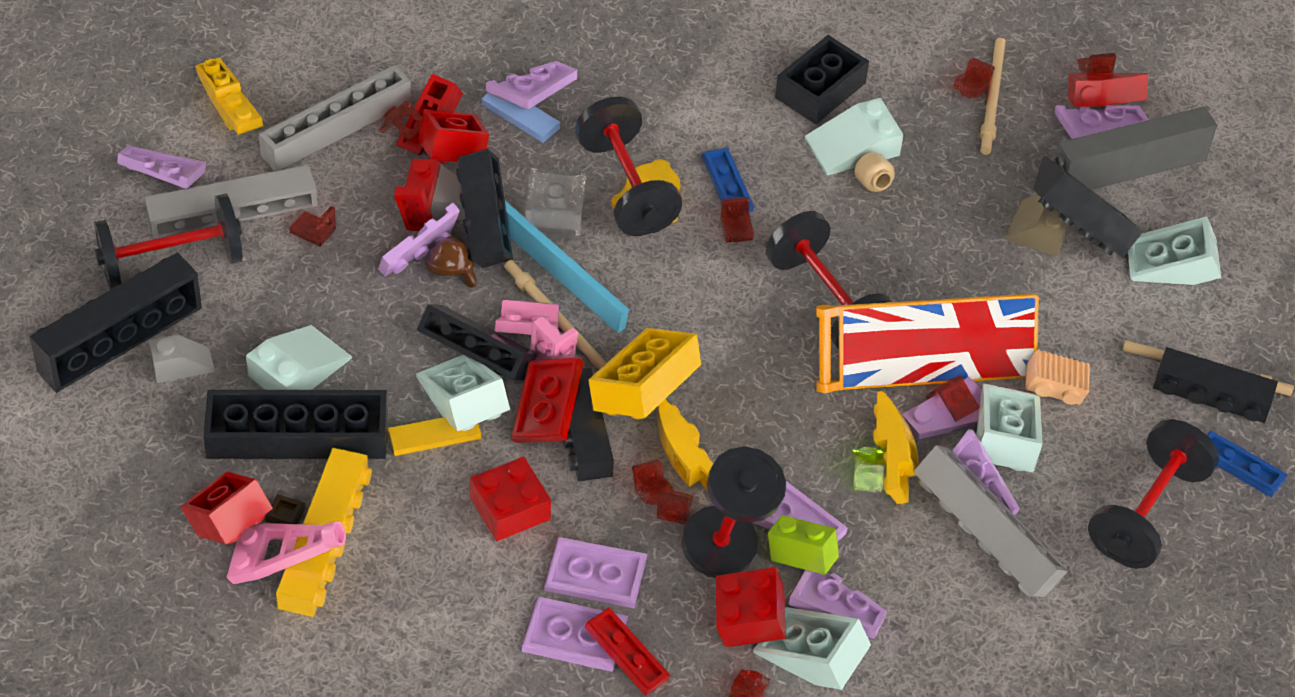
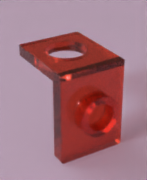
[1077,53,1116,73]
[379,101,422,140]
[289,206,336,247]
[925,375,980,422]
[657,489,694,525]

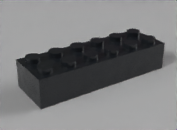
[30,252,202,393]
[203,390,388,459]

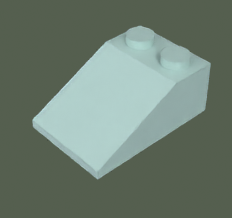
[805,98,903,176]
[1128,216,1221,285]
[246,325,352,390]
[416,355,510,431]
[976,383,1043,472]
[753,607,871,690]

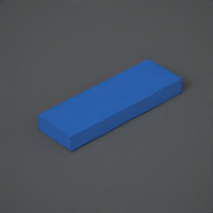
[702,147,754,216]
[1207,431,1288,498]

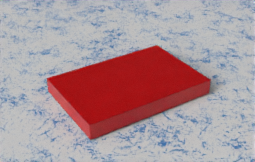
[511,358,584,443]

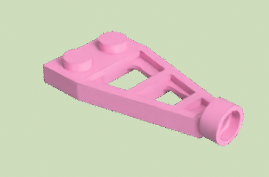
[227,521,346,584]

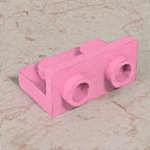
[495,300,559,335]
[530,316,578,360]

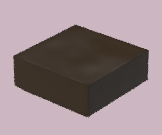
[265,494,306,524]

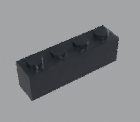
[456,149,513,268]
[417,304,538,380]
[1153,347,1278,423]
[563,368,614,481]

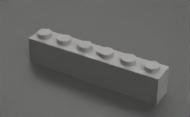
[259,65,411,171]
[144,165,318,239]
[913,445,1068,597]

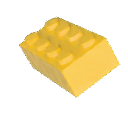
[588,328,701,419]

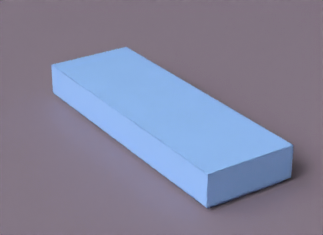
[481,93,560,143]

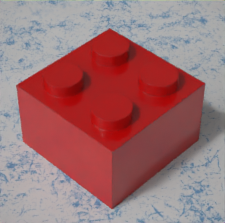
[418,109,490,164]
[470,456,551,542]
[180,471,273,545]
[716,567,786,647]

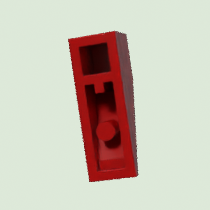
[396,73,463,156]
[1068,73,1148,107]

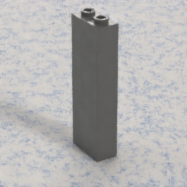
[1054,106,1217,190]

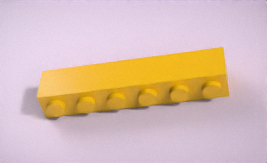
[276,448,372,617]

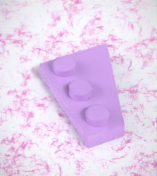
[902,377,982,439]
[752,481,847,542]

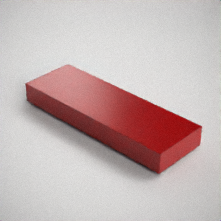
[584,607,670,696]

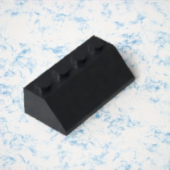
[1033,156,1143,258]

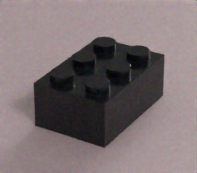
[775,35,869,124]

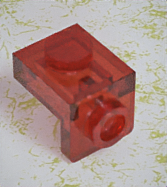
[953,58,995,98]
[720,197,754,243]
[632,460,674,505]
[729,669,771,697]

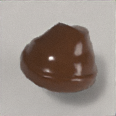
[425,236,476,288]

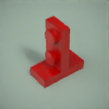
[394,159,441,231]

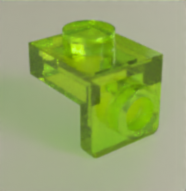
[852,447,885,492]

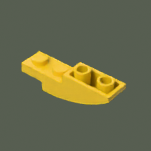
[195,57,263,135]
[873,391,919,504]
[657,399,714,491]

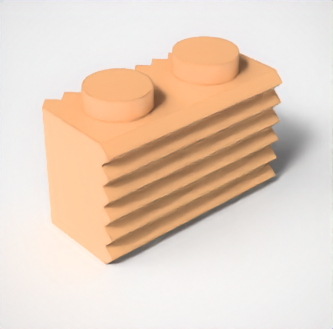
[1025,349,1090,405]

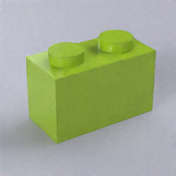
[768,515,839,575]

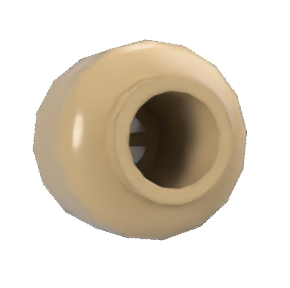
[854,152,895,192]

